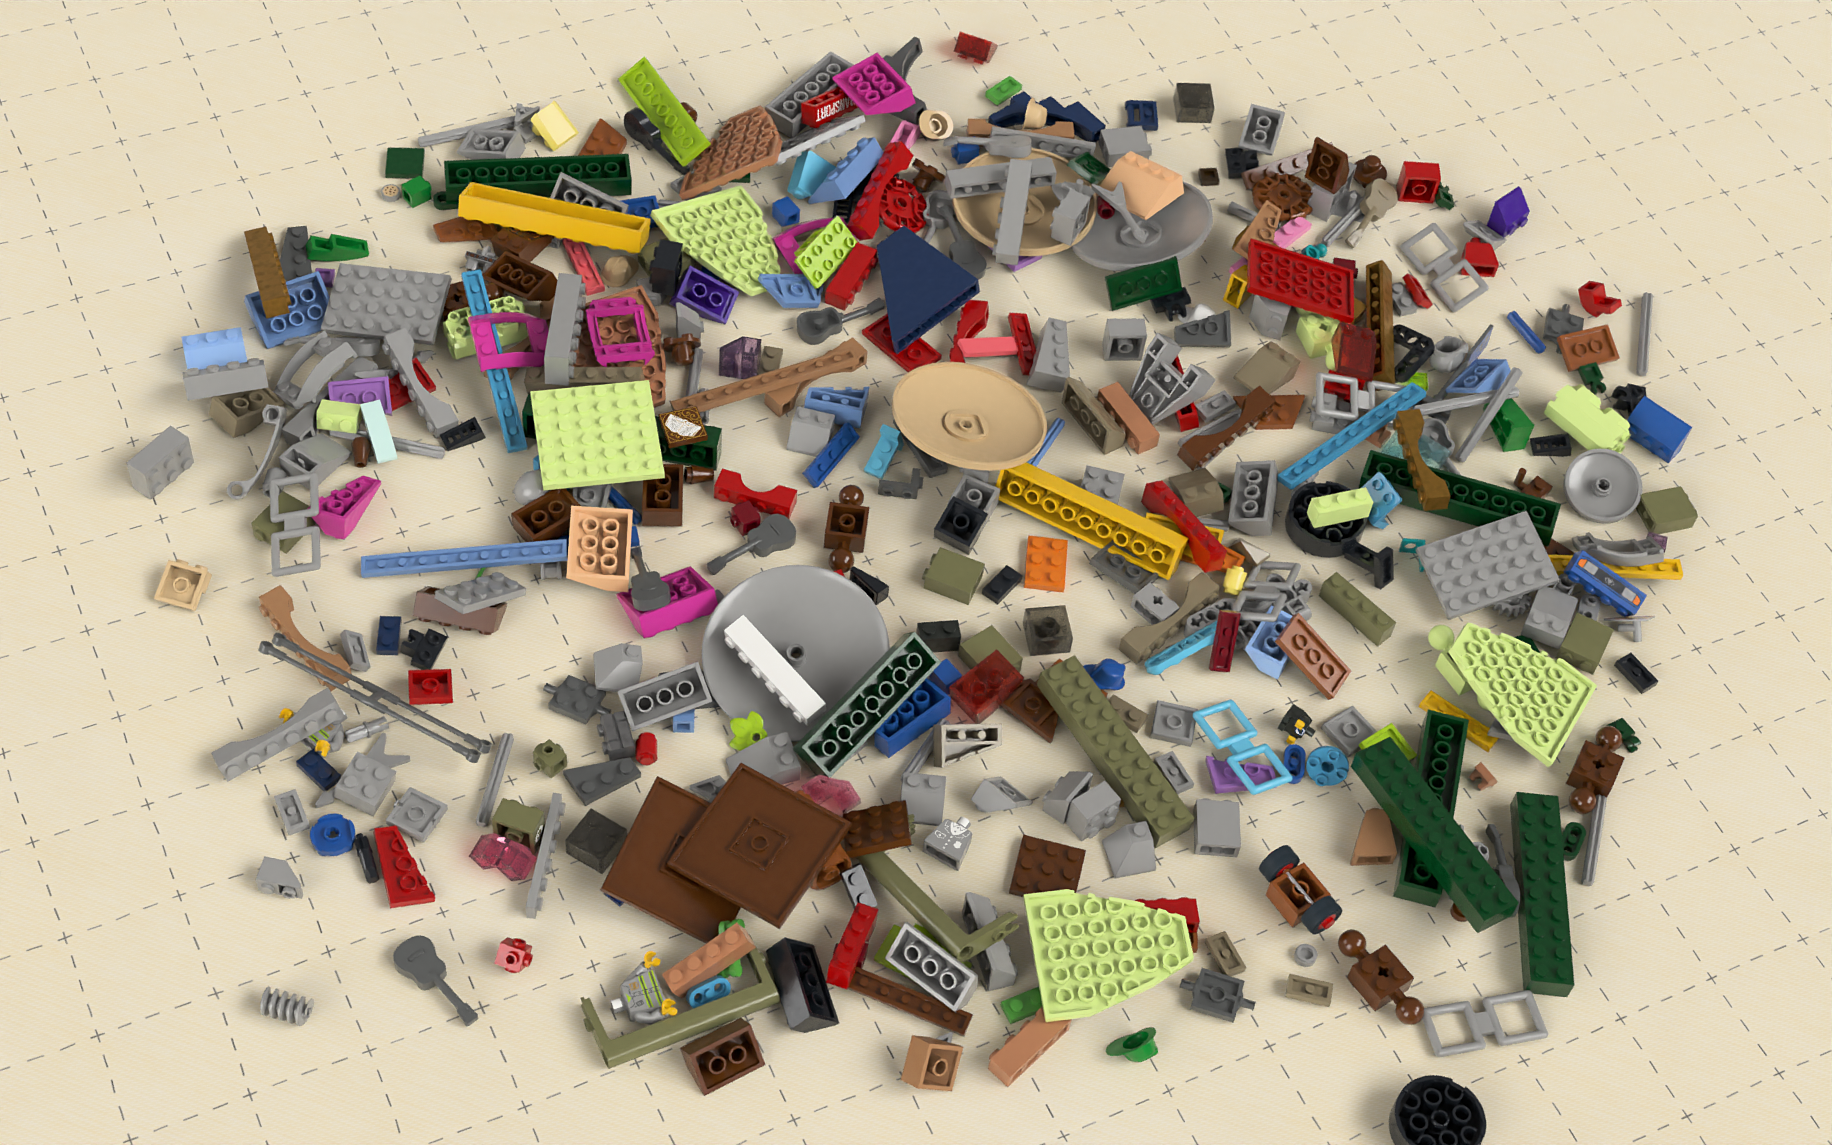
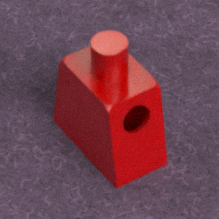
[1460,237,1499,277]

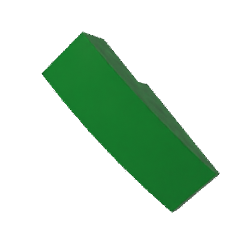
[305,234,369,261]

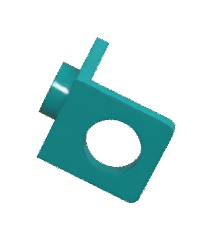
[1399,538,1426,572]

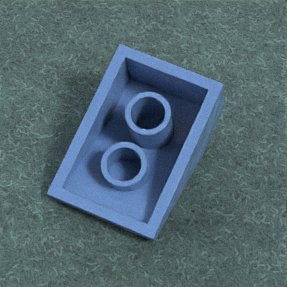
[1445,359,1511,393]

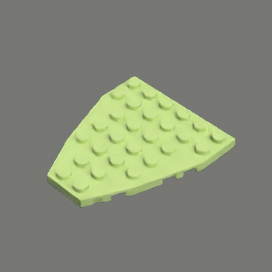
[650,185,781,296]
[1448,622,1597,767]
[1023,889,1194,1022]

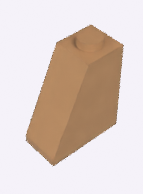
[1350,808,1397,866]

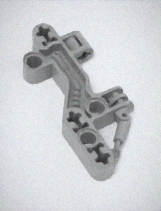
[1184,574,1312,652]

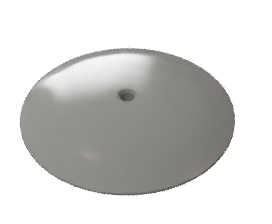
[702,565,890,742]

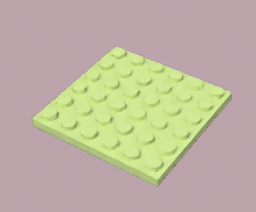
[530,380,665,491]

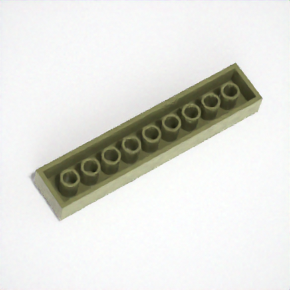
[1037,655,1195,848]

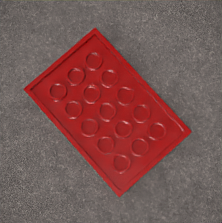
[1247,238,1354,324]

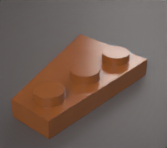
[433,217,498,242]

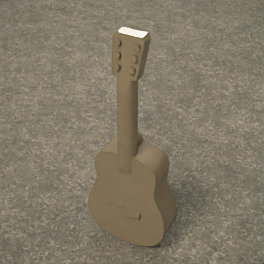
[1345,178,1398,248]

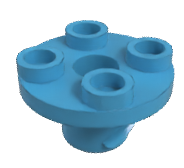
[1306,746,1349,786]

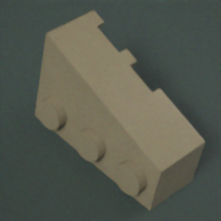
[933,724,1002,768]

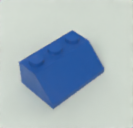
[1627,396,1692,463]

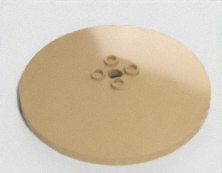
[952,148,1097,256]
[892,362,1047,471]

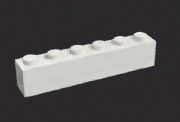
[724,615,826,726]

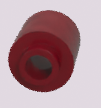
[1096,196,1115,219]

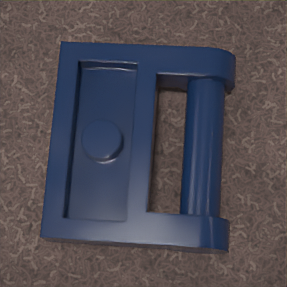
[1125,100,1158,131]

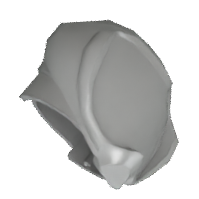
[1429,336,1469,373]
[513,469,551,505]

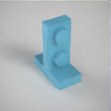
[864,424,904,480]

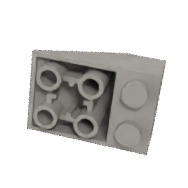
[279,433,352,490]

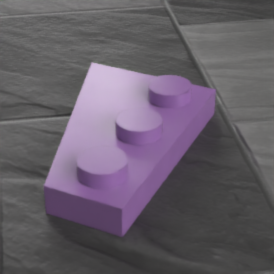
[328,376,392,416]
[1205,756,1277,794]

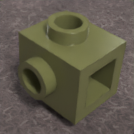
[533,739,567,778]

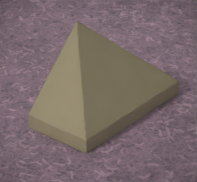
[1228,538,1270,567]

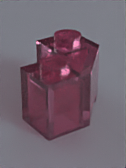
[801,775,861,814]
[469,833,537,881]

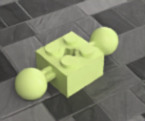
[1295,307,1349,372]
[1428,625,1490,711]

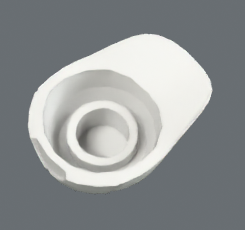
[1178,304,1216,324]

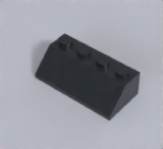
[766,937,839,1033]

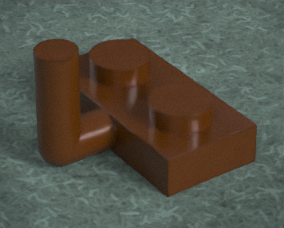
[1514,468,1553,498]

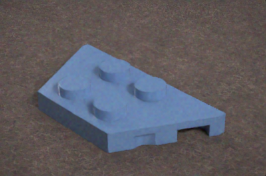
[758,274,824,308]

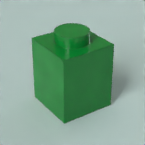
[401,176,432,208]

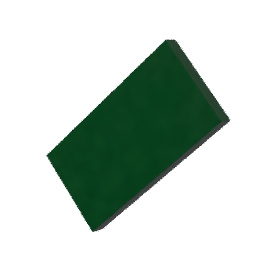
[1105,256,1182,311]

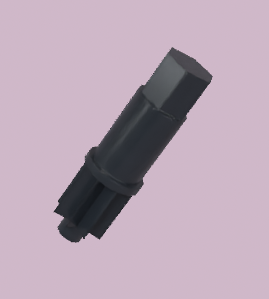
[354,833,380,884]

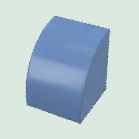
[673,708,695,733]

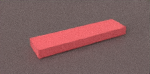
[562,238,605,296]
[958,336,1032,357]

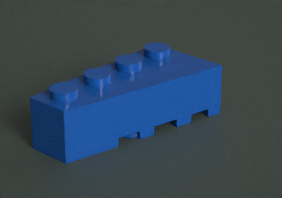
[874,678,951,758]

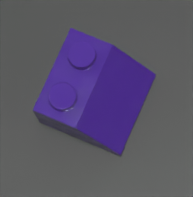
[1487,186,1530,237]

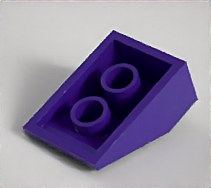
[669,266,739,325]

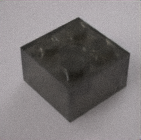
[1173,83,1215,123]
[1023,605,1073,656]
[565,809,627,874]

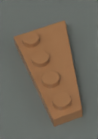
[1233,200,1282,260]

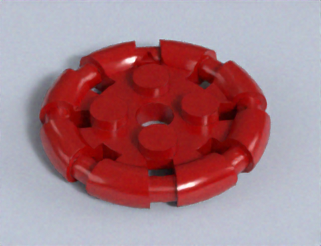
[879,177,929,233]

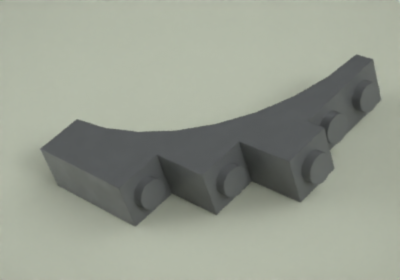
[883,37,927,125]

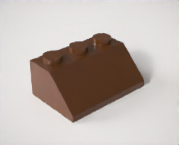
[680,1018,765,1096]

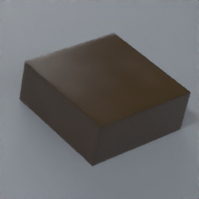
[1198,168,1220,186]

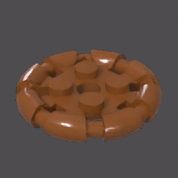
[1252,173,1313,222]

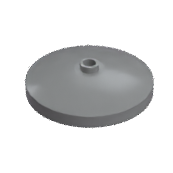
[1563,449,1642,524]

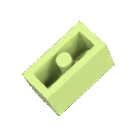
[317,399,361,434]

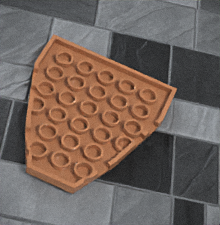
[679,105,783,200]
[541,285,666,408]

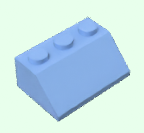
[181,327,247,370]
[1245,605,1292,680]

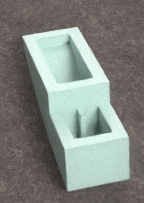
[360,400,397,464]

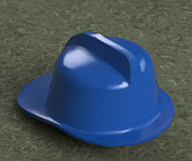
[1083,658,1126,690]

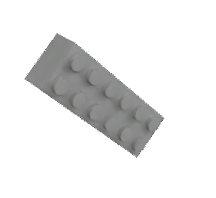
[765,51,854,138]
[544,273,586,386]

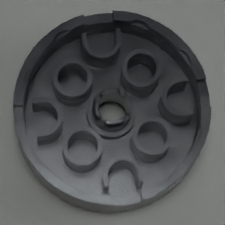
[1285,481,1367,558]
[1389,1075,1486,1145]

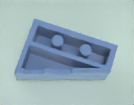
[804,387,869,428]

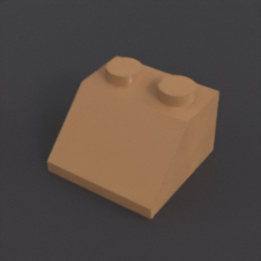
[901,1035,963,1091]

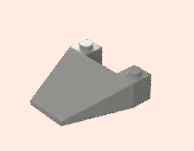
[1129,333,1216,425]

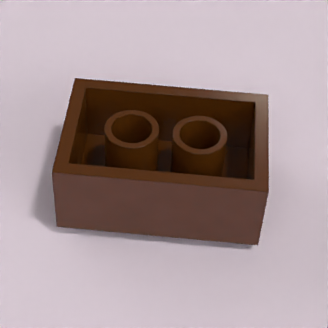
[642,464,683,527]

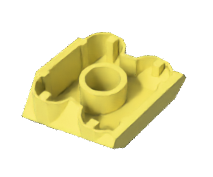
[530,101,579,151]

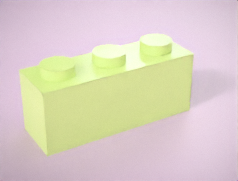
[1307,487,1374,528]

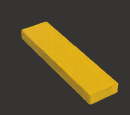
[1419,690,1499,752]

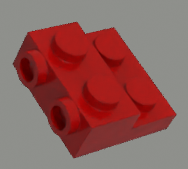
[408,669,453,705]

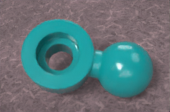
[1301,243,1328,259]

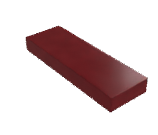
[1209,610,1241,672]

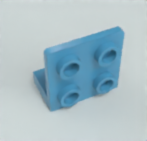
[1362,472,1402,529]

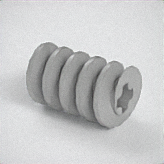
[260,986,314,1026]

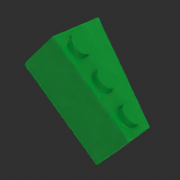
[1483,398,1534,452]

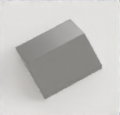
[1463,220,1506,250]

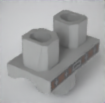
[465,246,497,274]

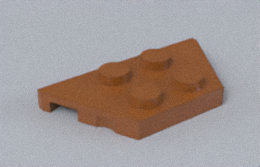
[578,119,627,156]
[1233,395,1305,430]

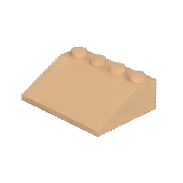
[1095,151,1184,220]
[566,506,633,592]

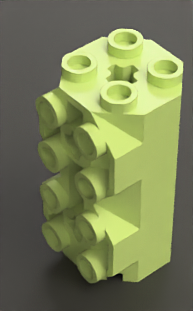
[442,296,528,359]
[1544,384,1631,453]

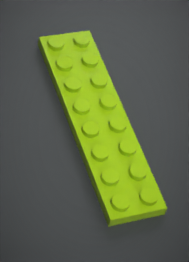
[618,56,711,166]

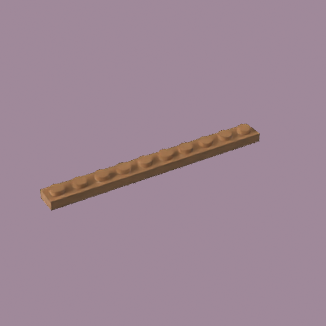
[670,347,860,412]

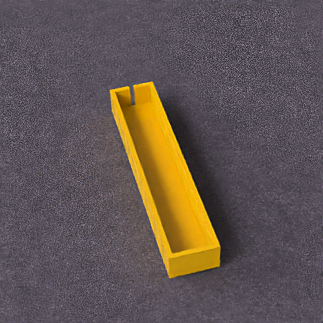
[458,182,651,254]

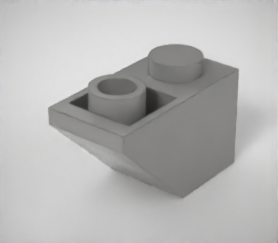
[256,856,303,899]

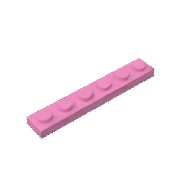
[1229,217,1312,274]

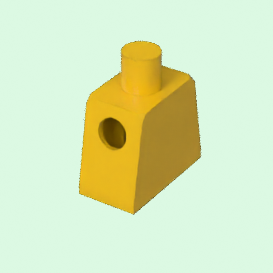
[1223,265,1252,309]

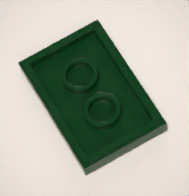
[1067,152,1111,185]

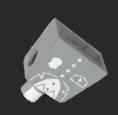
[922,817,972,871]

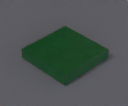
[385,147,425,179]

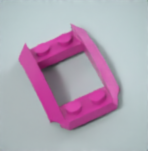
[772,218,858,274]
[586,297,655,367]
[468,312,549,372]

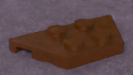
[988,678,1059,744]

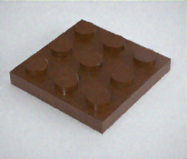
[843,800,912,858]
[1009,835,1086,897]

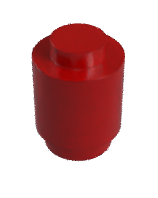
[636,732,658,766]

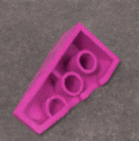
[307,476,381,540]

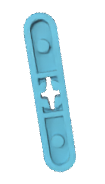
[1144,620,1218,675]

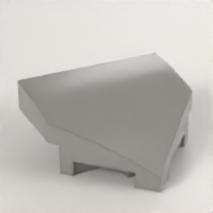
[514,103,540,144]

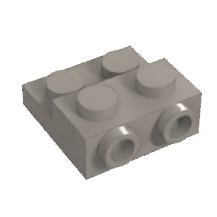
[1310,393,1352,434]

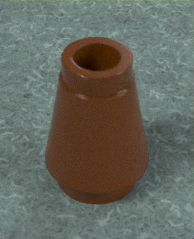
[351,437,372,468]
[684,465,714,485]

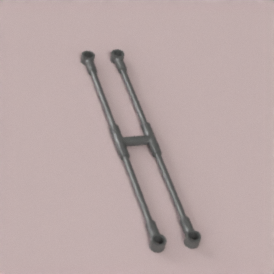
[258,633,492,763]

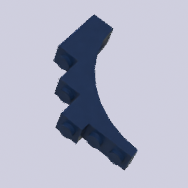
[988,91,1106,142]

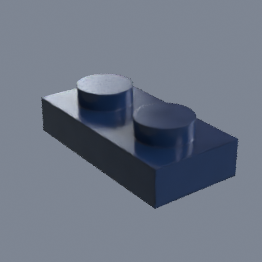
[376,616,402,655]
[296,749,341,791]

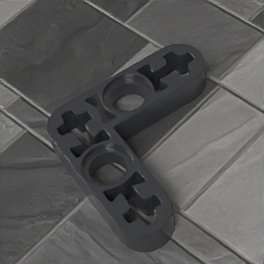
[1393,324,1435,383]

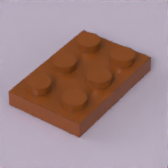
[1556,324,1620,372]

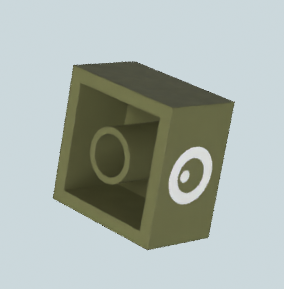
[492,798,545,855]

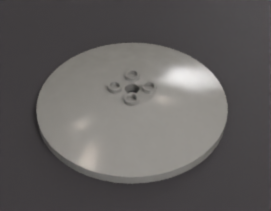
[1071,182,1213,272]

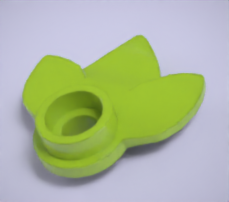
[729,711,768,751]

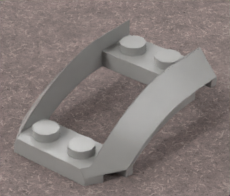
[274,330,357,409]
[1572,532,1664,567]

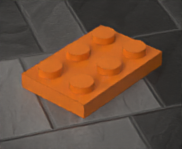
[1024,535,1068,593]

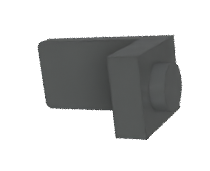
[878,468,924,499]

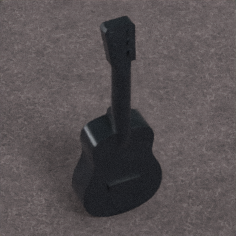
[624,107,690,175]

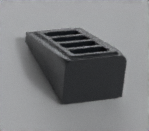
[832,190,854,224]
[440,417,486,451]
[1530,433,1571,457]
[849,566,889,605]

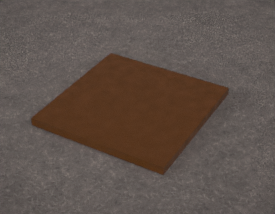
[667,763,852,929]
[600,776,741,943]

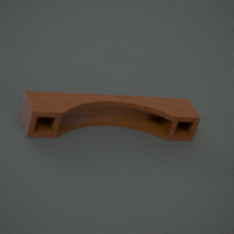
[1177,385,1276,471]

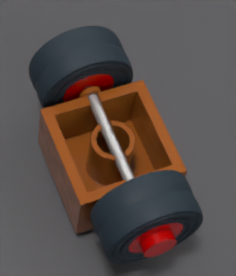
[1259,845,1342,935]

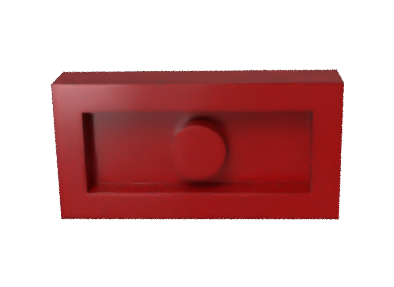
[1402,273,1433,309]

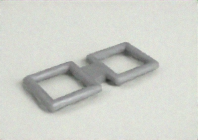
[1400,223,1489,312]
[1316,372,1409,427]
[270,473,321,577]
[1231,561,1301,622]
[1422,990,1548,1057]

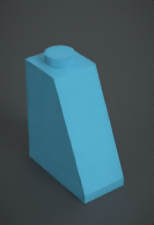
[787,151,836,200]

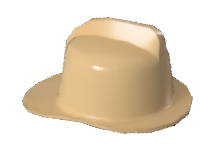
[1022,98,1047,130]
[919,110,953,139]
[601,255,639,287]

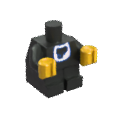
[1278,704,1316,745]

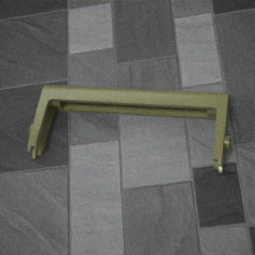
[855,814,1019,962]
[580,935,780,1069]

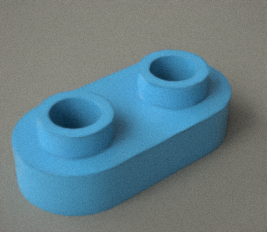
[686,975,731,1008]

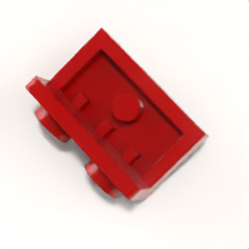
[1324,370,1366,403]

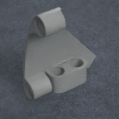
[227,404,287,500]

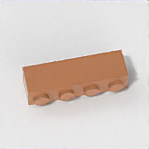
[1097,382,1160,454]
[662,923,756,999]
[988,1006,1072,1087]

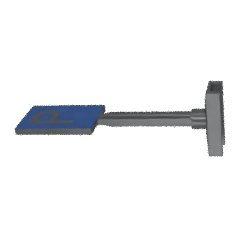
[1412,324,1494,424]

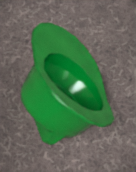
[1106,1027,1158,1062]

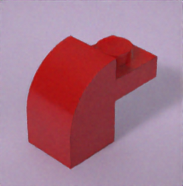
[1578,281,1622,317]

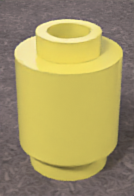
[1222,565,1247,596]

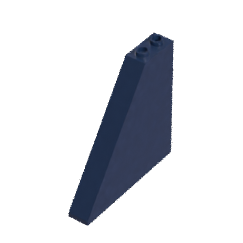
[877,226,980,354]

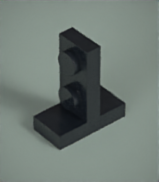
[1344,543,1394,590]

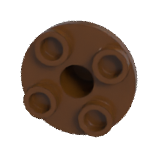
[1353,155,1387,189]
[912,158,945,192]
[663,333,701,366]

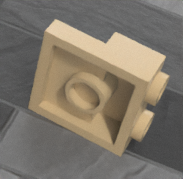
[154,559,212,611]

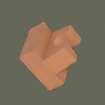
[1365,424,1392,448]
[1469,762,1498,791]

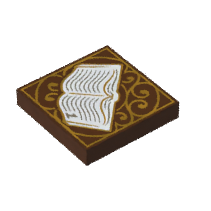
[658,406,708,448]

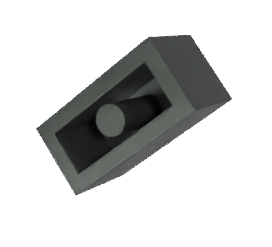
[916,620,961,653]

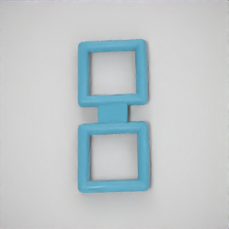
[1192,699,1293,795]

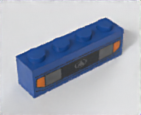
[1563,550,1647,617]

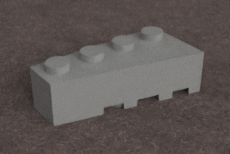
[1026,317,1070,393]

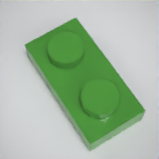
[985,76,1022,106]
[1000,987,1042,1024]

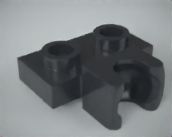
[1225,148,1259,179]
[1150,287,1191,322]
[1611,383,1647,416]
[400,629,448,670]

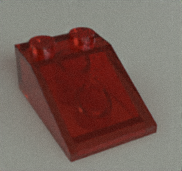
[1331,322,1377,382]
[949,649,1024,724]

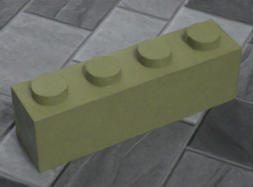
[1319,572,1396,646]

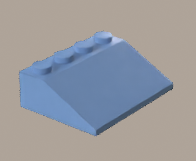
[807,137,884,204]
[244,271,330,349]

